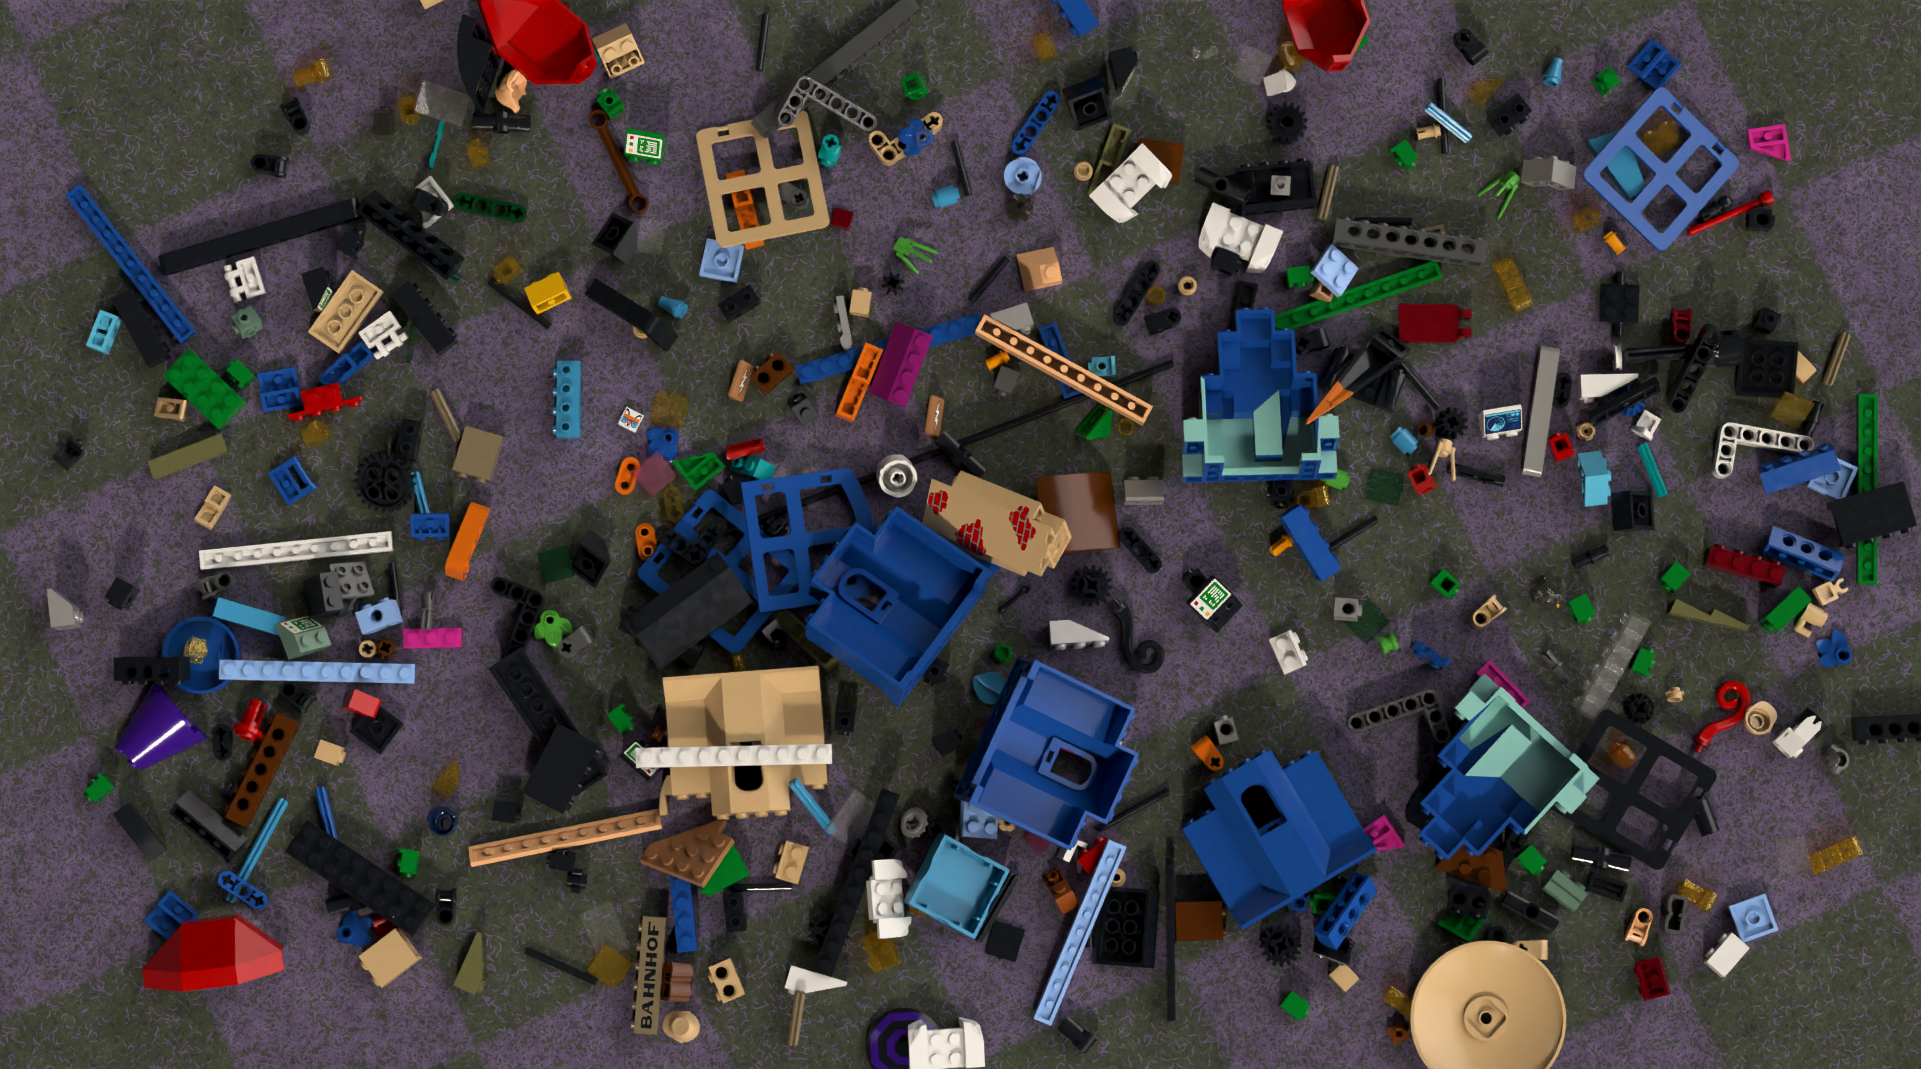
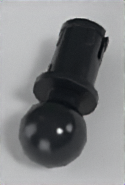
[1698,195,1733,222]

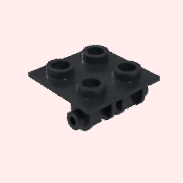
[1312,935,1355,967]

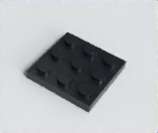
[1736,338,1799,400]

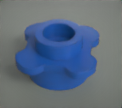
[1288,894,1309,913]

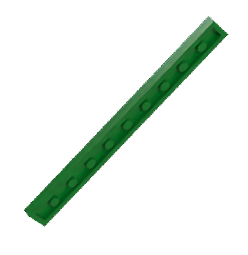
[1274,261,1443,331]
[1856,394,1878,585]

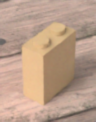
[358,928,422,988]

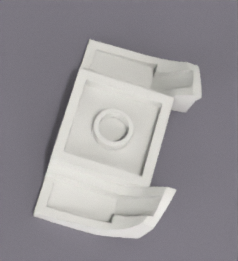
[1089,143,1172,223]
[1199,203,1283,273]
[866,859,912,939]
[908,1017,985,1069]

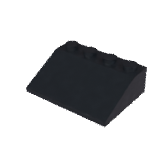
[1092,887,1160,968]

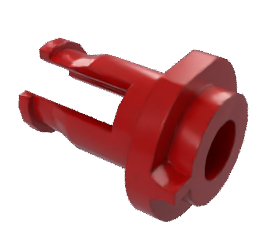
[232,698,267,742]

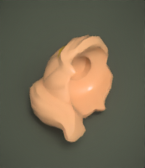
[495,69,527,113]

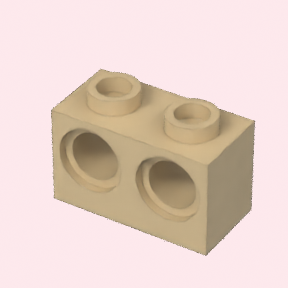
[707,958,745,1003]

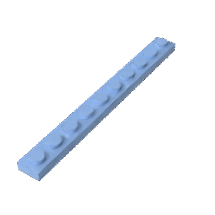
[219,660,415,684]
[1032,839,1126,1026]

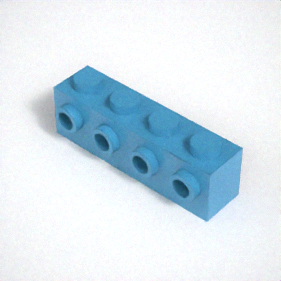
[553,361,582,439]

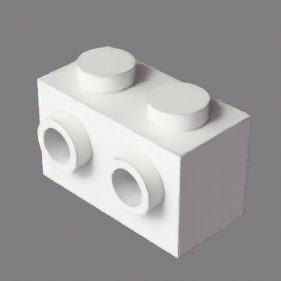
[1703,932,1749,977]

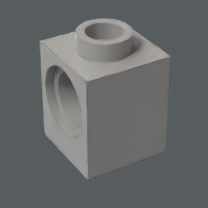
[1270,175,1291,196]
[1334,597,1362,622]
[1213,715,1239,746]

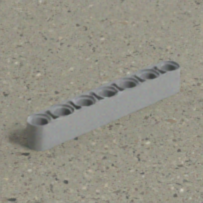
[1521,346,1560,477]

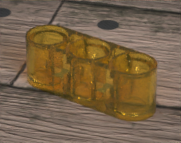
[1492,256,1533,313]
[1806,835,1865,875]

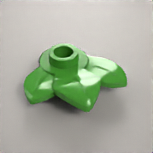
[534,610,573,648]

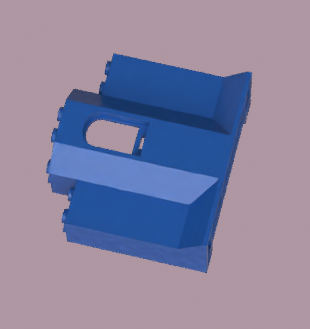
[805,506,992,708]
[953,656,1139,851]
[1182,749,1378,931]

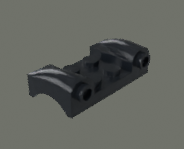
[1320,346,1406,413]

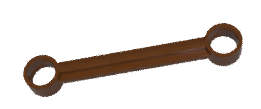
[589,109,649,215]

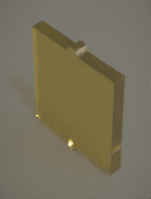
[650,391,690,429]
[1770,391,1814,428]
[587,944,633,990]

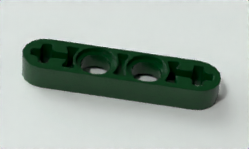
[454,193,527,223]

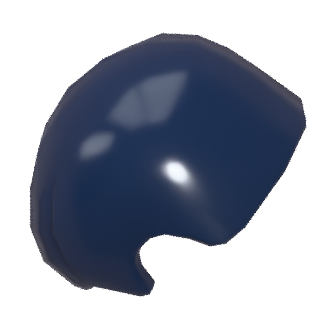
[427,807,458,836]

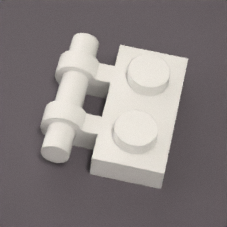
[224,256,266,303]
[359,311,409,360]

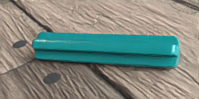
[1637,443,1668,498]

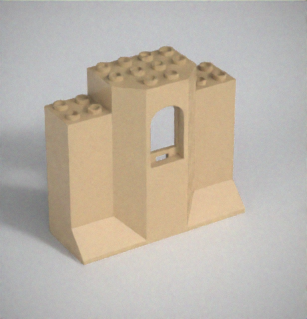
[663,666,828,820]

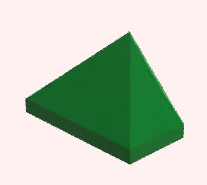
[1075,403,1112,440]

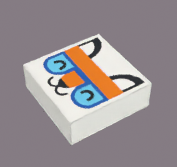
[618,407,644,433]

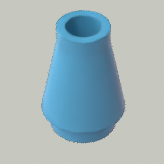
[1543,57,1563,87]
[658,296,688,318]

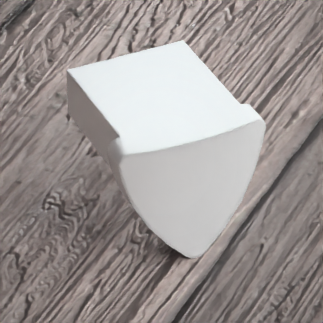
[1263,69,1296,96]
[1631,410,1661,441]
[1056,840,1088,862]

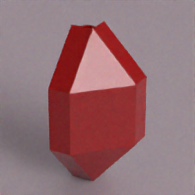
[477,0,597,85]
[1282,0,1370,72]
[142,914,284,992]

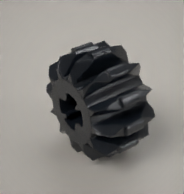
[1435,407,1468,440]

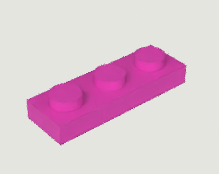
[403,628,462,649]
[1475,660,1530,708]

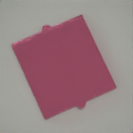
[632,451,677,497]

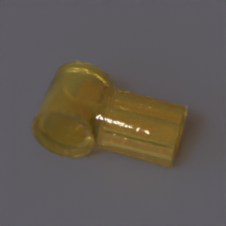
[292,58,333,89]
[1677,879,1719,913]
[1382,985,1412,1020]

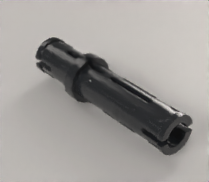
[1447,462,1506,487]

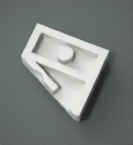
[415,176,454,229]

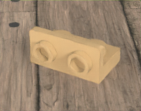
[773,840,809,884]

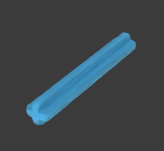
[789,778,836,835]

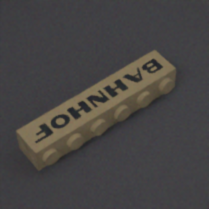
[631,916,667,1035]

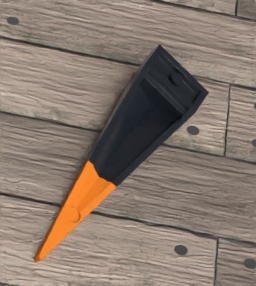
[1306,326,1411,424]

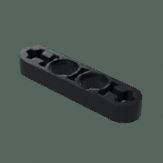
[1113,261,1160,327]

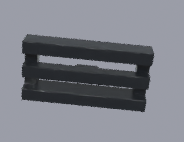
[1585,872,1629,903]

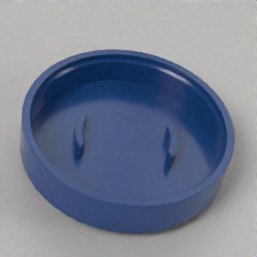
[161,616,241,694]

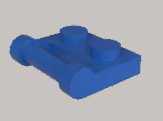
[268,455,318,506]

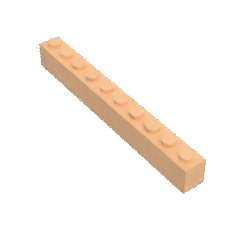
[975,314,1153,426]

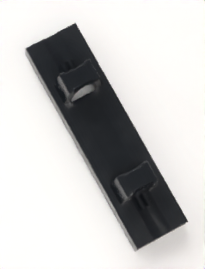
[1588,377,1660,427]

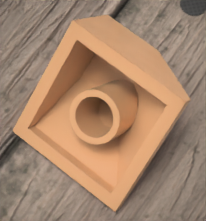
[1016,247,1062,292]

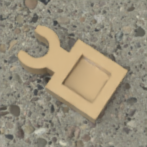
[1812,578,1849,607]

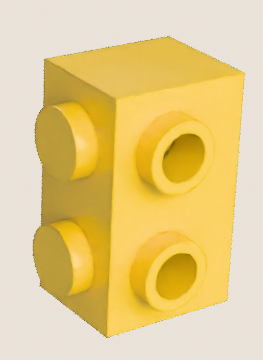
[524,272,571,315]

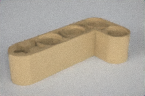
[869,112,943,166]

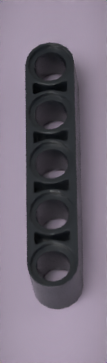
[1666,324,1721,413]

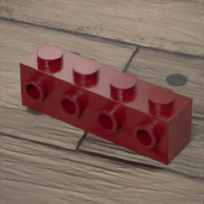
[1703,544,1786,588]

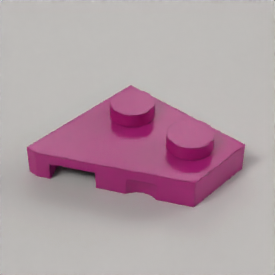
[1746,124,1791,161]
[1363,815,1405,851]

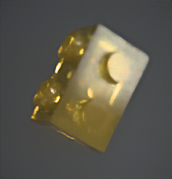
[861,931,902,973]

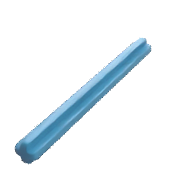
[225,798,288,903]

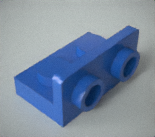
[410,513,451,541]

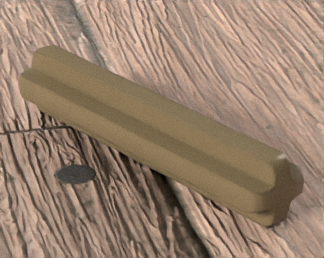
[1317,165,1339,220]
[1822,332,1851,386]
[430,389,462,442]
[787,990,805,1046]

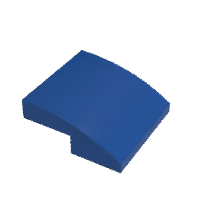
[1627,39,1682,91]
[257,366,302,412]
[144,890,200,940]

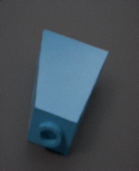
[1586,130,1645,201]
[209,597,286,636]

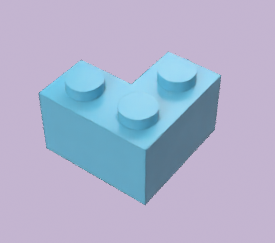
[1577,451,1611,507]

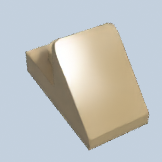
[154,397,188,422]

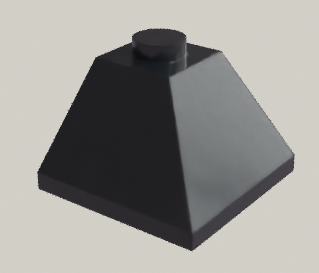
[592,213,638,265]
[564,530,611,588]

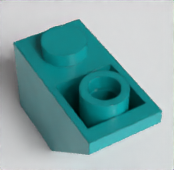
[729,455,776,480]

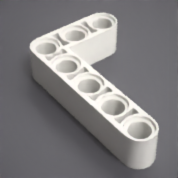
[1712,423,1814,479]

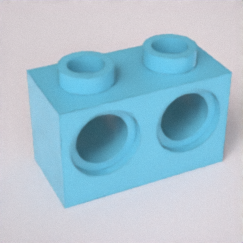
[86,310,122,355]

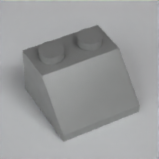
[990,302,1034,336]
[1123,476,1164,505]
[47,589,84,630]

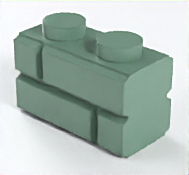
[1541,869,1588,912]

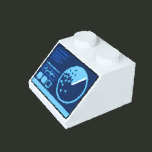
[1478,404,1522,440]

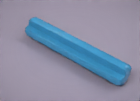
[1424,102,1473,143]
[410,471,430,513]

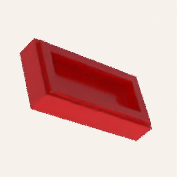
[725,438,765,460]

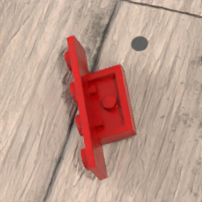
[287,382,364,422]

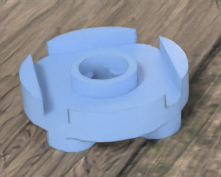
[1004,157,1042,196]

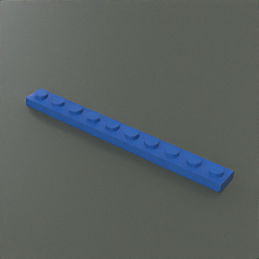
[65,184,197,344]
[796,313,981,385]

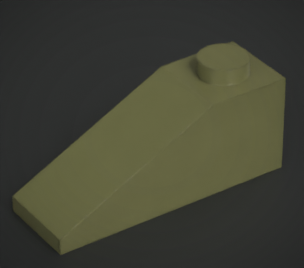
[453,932,485,995]

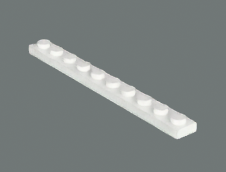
[199,531,393,570]
[636,744,832,768]

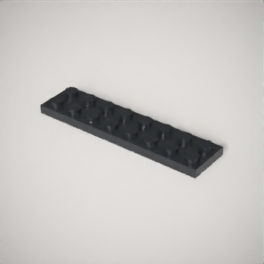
[488,647,608,796]
[284,820,435,937]

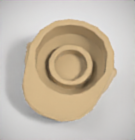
[1744,701,1777,735]
[663,1011,700,1043]

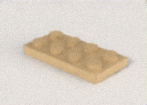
[308,270,384,354]

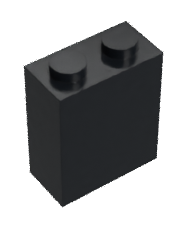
[303,571,344,619]

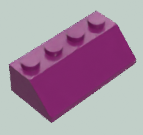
[868,321,933,407]

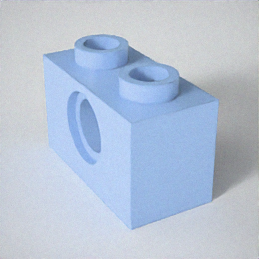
[355,597,403,635]

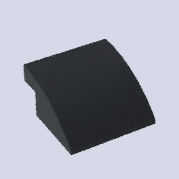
[457,14,501,113]

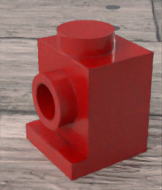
[1547,432,1575,463]
[1407,464,1438,495]

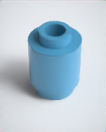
[931,185,960,208]
[1390,426,1418,454]

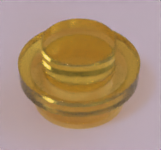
[1147,286,1166,305]

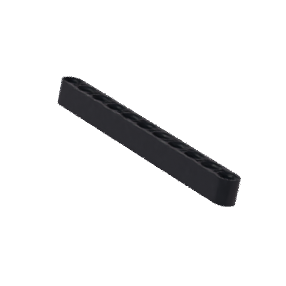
[158,198,363,276]

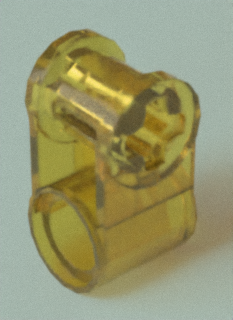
[1294,485,1333,510]

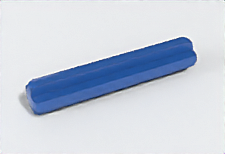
[315,786,338,840]

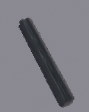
[974,873,1019,943]

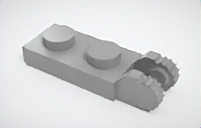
[833,296,852,351]

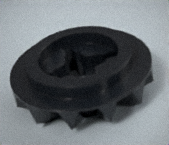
[1623,693,1655,724]

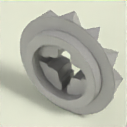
[900,807,928,838]

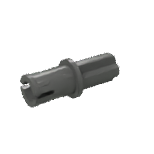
[419,591,435,630]
[1541,650,1574,685]

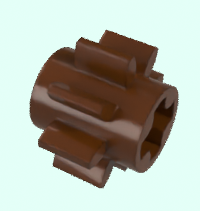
[375,636,399,660]

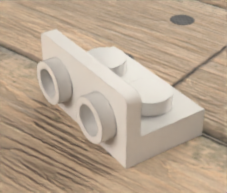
[1269,630,1308,675]

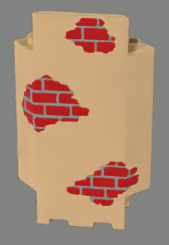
[922,471,1072,577]

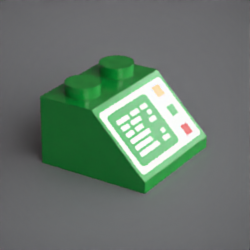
[624,128,667,166]

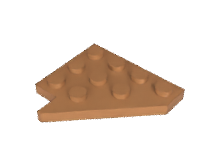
[639,820,734,888]

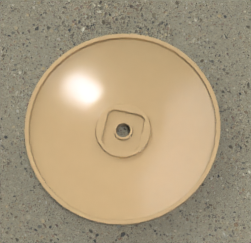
[1410,940,1566,1069]

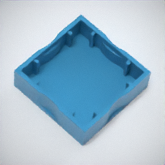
[903,833,1010,939]

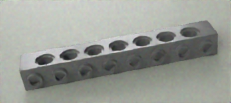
[1332,217,1488,268]

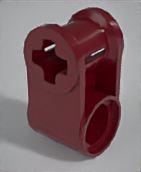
[1670,308,1692,345]

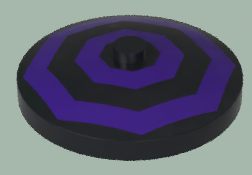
[866,1008,939,1069]

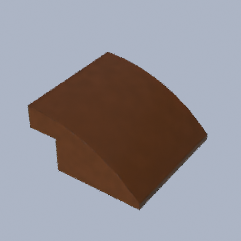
[1035,472,1120,555]

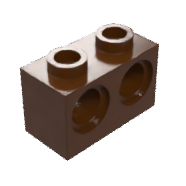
[750,351,794,396]

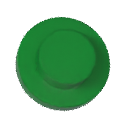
[993,644,1013,663]

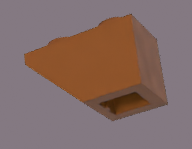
[1041,867,1079,914]

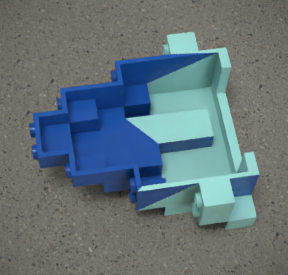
[1181,307,1340,483]
[1418,673,1600,860]

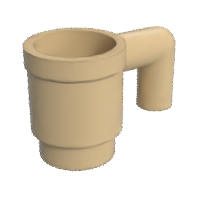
[1794,602,1828,638]

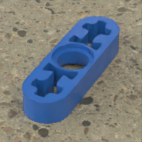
[217,870,268,910]

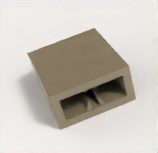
[452,426,504,484]

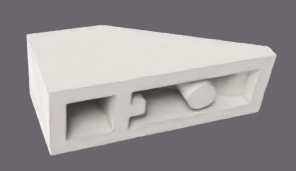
[1578,374,1638,403]
[785,965,847,995]

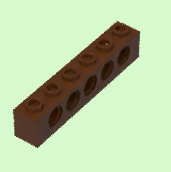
[225,712,301,828]

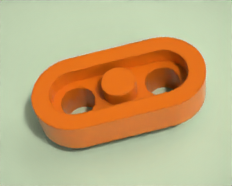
[615,457,641,495]
[635,523,657,561]

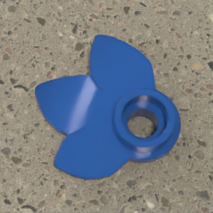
[896,119,934,156]
[646,428,679,464]
[1816,630,1852,667]
[337,911,373,947]

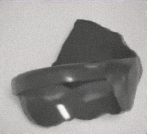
[1822,743,1849,776]

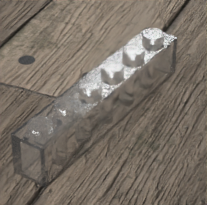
[1572,611,1652,723]

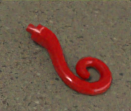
[1693,680,1751,753]

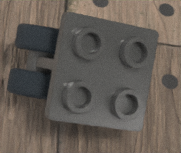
[328,561,374,617]

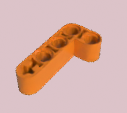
[445,502,490,581]

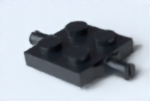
[1600,271,1640,336]

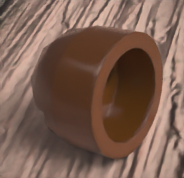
[1417,421,1434,437]

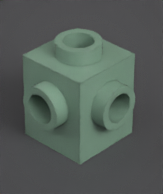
[231,306,262,339]

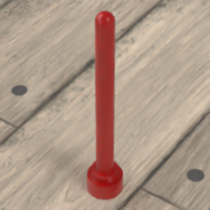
[1687,190,1774,235]

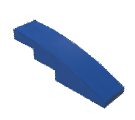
[318,337,390,386]

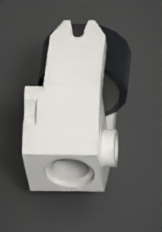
[1772,708,1828,758]

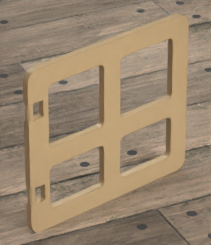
[696,110,830,248]

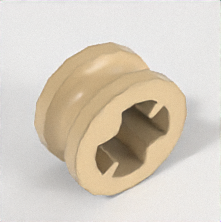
[359,640,377,658]

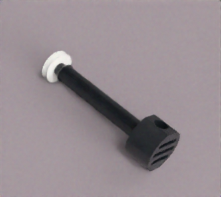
[1611,330,1742,371]

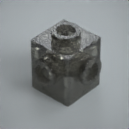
[1004,193,1034,225]

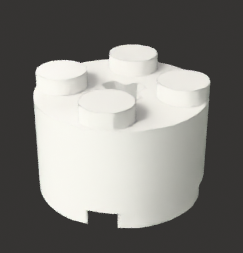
[876,454,917,497]

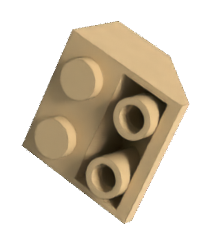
[592,23,645,79]

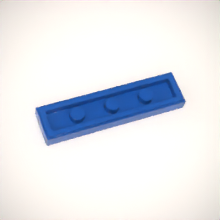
[1037,322,1081,399]

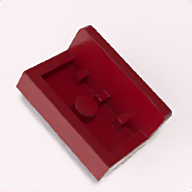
[1633,956,1671,1001]

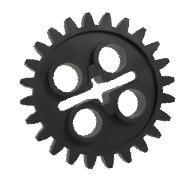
[353,451,416,513]

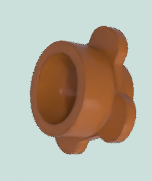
[1387,1022,1410,1045]

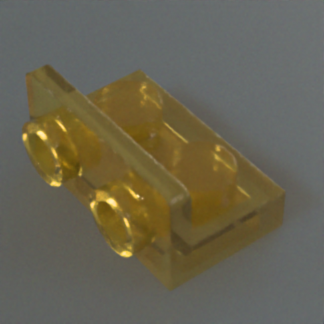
[1640,120,1684,157]

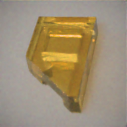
[1467,80,1505,107]
[432,759,460,799]

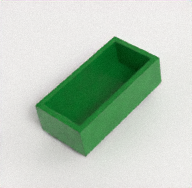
[163,348,248,431]

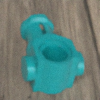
[818,134,842,168]

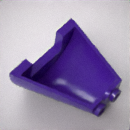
[115,682,207,770]

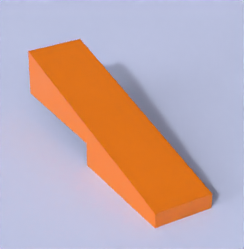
[726,169,764,250]
[835,342,883,422]

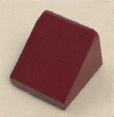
[831,208,854,231]

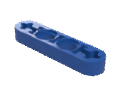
[1012,91,1060,156]

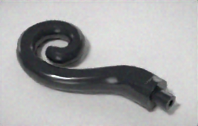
[1111,598,1165,674]

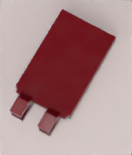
[1398,304,1472,343]

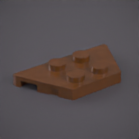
[1436,844,1507,893]

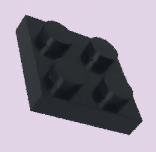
[349,706,404,755]

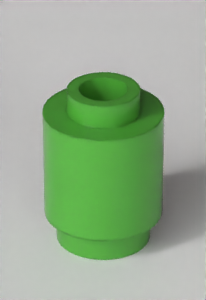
[1320,469,1350,490]

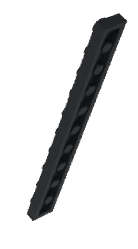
[813,788,900,977]

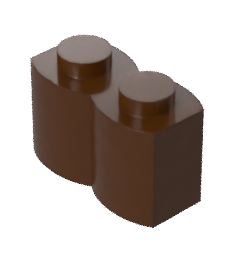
[661,961,694,1002]

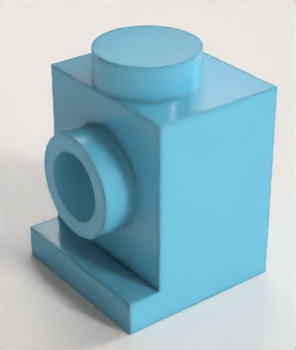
[1088,356,1116,378]

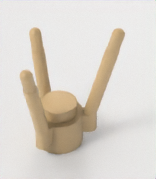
[1428,438,1456,481]

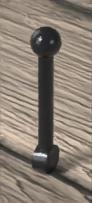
[997,586,1030,614]

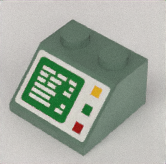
[276,615,331,660]

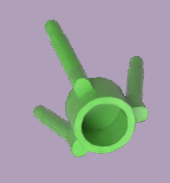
[1477,170,1520,219]
[893,237,938,274]

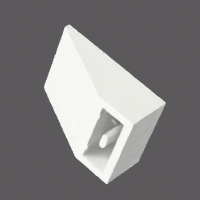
[1048,620,1109,650]

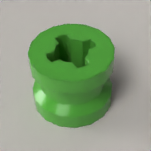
[1377,632,1399,655]

